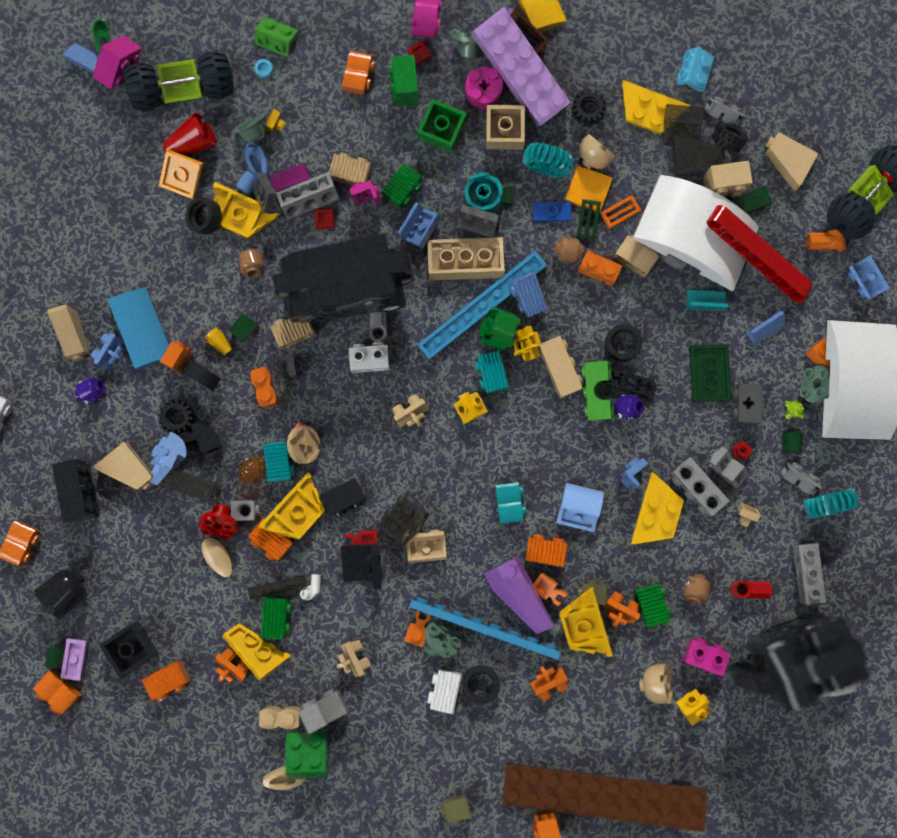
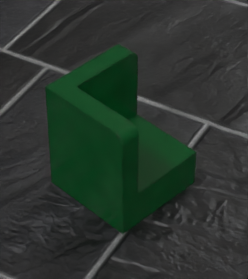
[228,313,260,342]

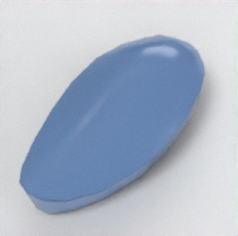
[245,142,269,180]

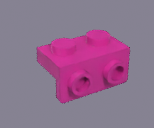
[349,180,382,209]

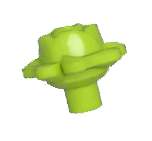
[784,400,804,420]

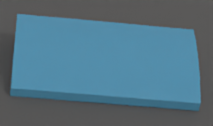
[107,287,169,371]

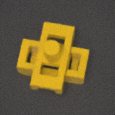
[513,326,542,361]

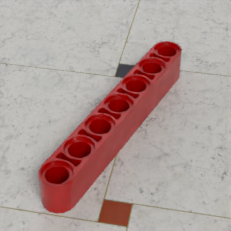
[706,205,813,303]

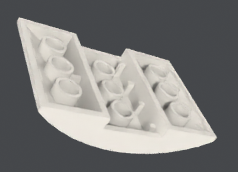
[632,175,759,291]
[822,320,897,440]

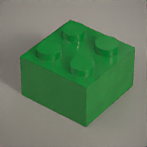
[389,55,419,107]
[417,99,467,154]
[285,731,329,779]

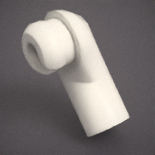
[300,574,321,601]

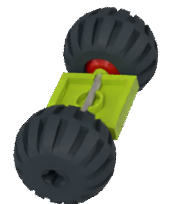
[124,51,234,111]
[827,145,897,240]

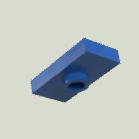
[533,202,571,222]

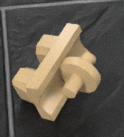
[392,394,429,428]
[336,640,371,677]

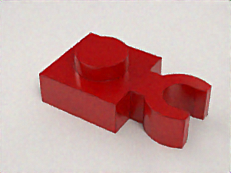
[344,531,378,545]

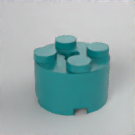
[464,173,503,213]

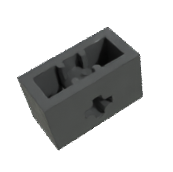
[731,384,763,425]

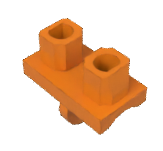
[602,591,641,627]
[215,648,249,683]
[530,666,568,701]

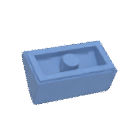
[63,43,99,73]
[747,311,785,345]

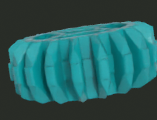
[523,142,574,178]
[804,488,859,519]

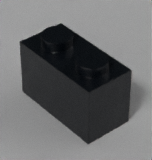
[320,478,366,518]

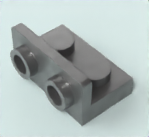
[253,172,282,214]
[457,204,499,238]

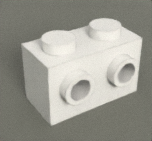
[349,342,390,373]

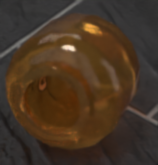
[237,455,266,484]

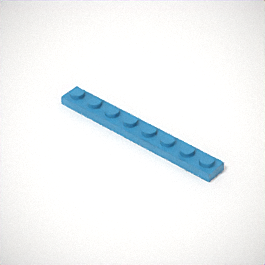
[417,251,547,360]
[410,597,561,660]

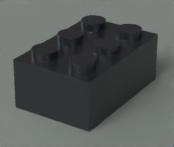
[52,459,99,523]

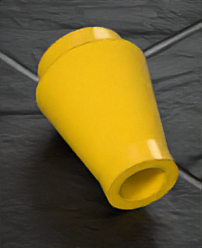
[205,327,232,356]

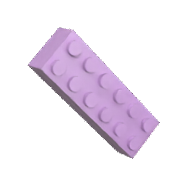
[470,7,571,127]

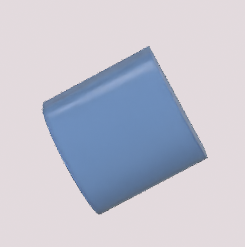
[237,171,256,196]

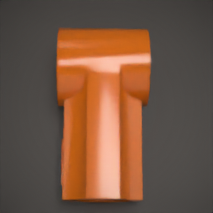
[806,230,846,252]

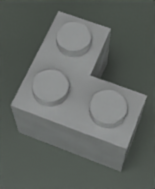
[298,689,349,734]

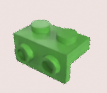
[254,17,298,57]

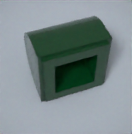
[782,432,803,453]
[45,646,65,668]

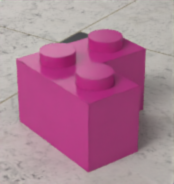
[92,35,141,89]

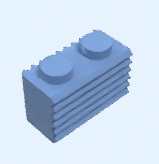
[510,272,548,318]

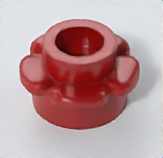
[733,442,752,461]

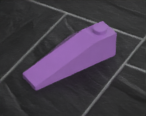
[484,556,555,634]

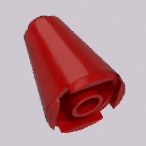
[163,112,217,156]

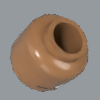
[554,237,583,263]
[239,249,265,278]
[683,574,711,604]

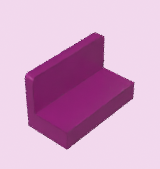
[270,164,310,192]

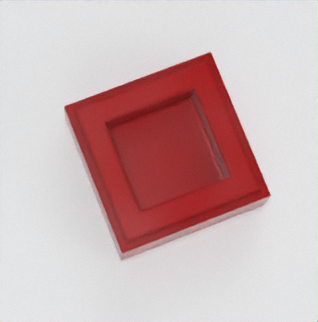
[407,40,432,66]
[314,209,335,230]

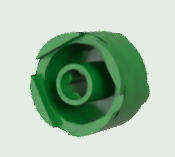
[479,307,520,351]

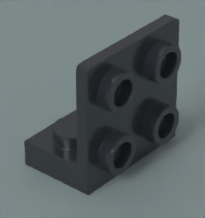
[340,543,383,590]

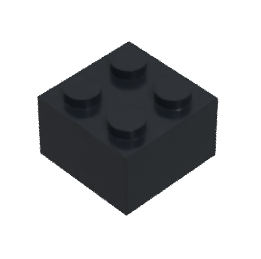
[99,621,159,678]

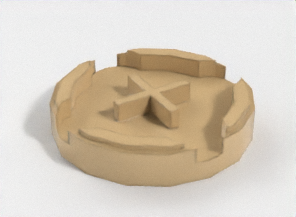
[287,426,320,464]

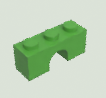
[582,361,614,420]

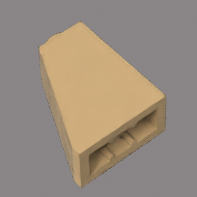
[765,132,819,190]
[47,304,89,361]
[93,442,154,491]

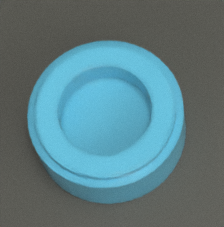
[254,59,273,79]

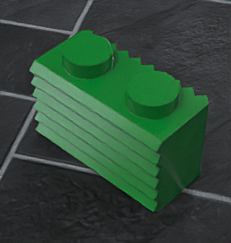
[381,163,423,210]
[634,583,672,628]
[261,597,292,639]

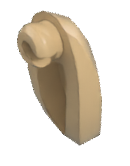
[202,538,232,577]
[263,766,306,790]

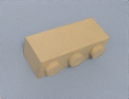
[538,336,584,399]

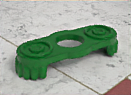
[92,19,111,53]

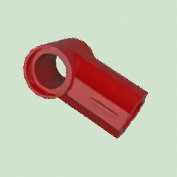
[729,580,772,599]

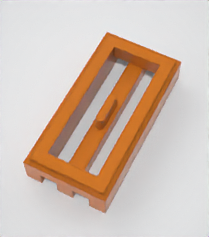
[600,195,642,230]

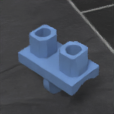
[90,333,125,370]

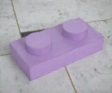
[60,638,88,681]

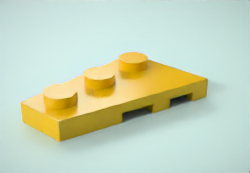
[223,623,291,681]

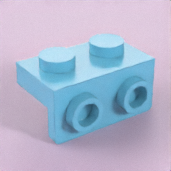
[677,47,714,92]

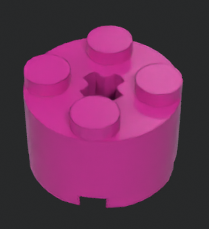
[411,0,442,38]
[465,67,503,111]

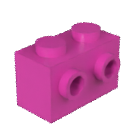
[682,637,730,676]

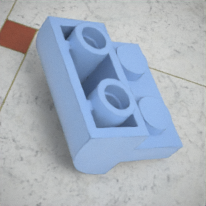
[150,432,186,485]
[556,483,604,532]

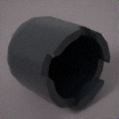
[34,569,86,620]

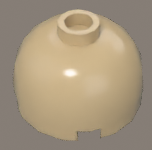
[579,134,617,169]
[640,663,673,704]

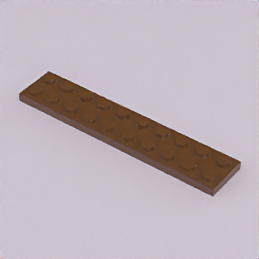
[502,763,707,832]

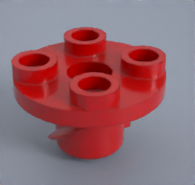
[198,504,238,540]

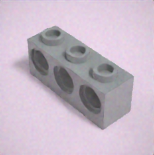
[276,172,340,220]
[670,457,729,517]
[793,543,826,605]

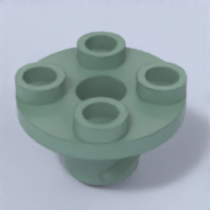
[452,28,480,59]
[800,365,830,404]
[423,620,461,658]

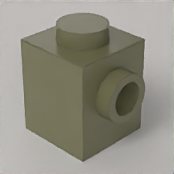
[577,580,607,605]
[440,794,471,825]

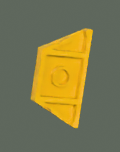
[622,80,690,134]
[214,182,281,239]
[258,472,325,540]
[630,472,684,544]
[560,587,613,657]

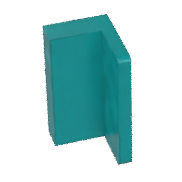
[686,290,729,312]

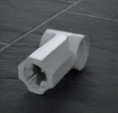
[369,311,387,343]

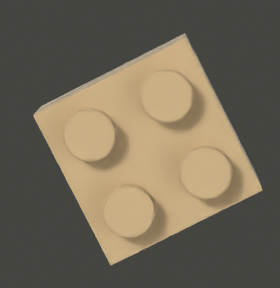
[486,105,525,150]
[703,161,753,198]

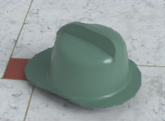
[233,111,269,142]

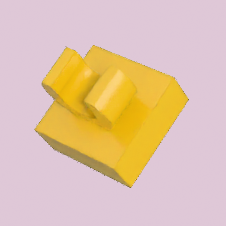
[264,109,286,132]

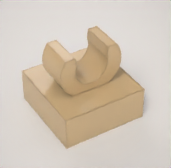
[737,502,761,527]

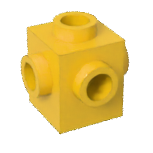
[453,392,488,424]
[676,689,712,726]

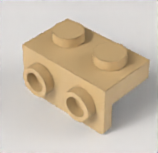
[405,530,447,563]

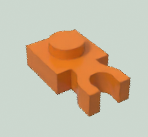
[533,572,568,607]
[404,610,431,647]

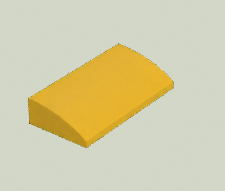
[518,0,567,32]

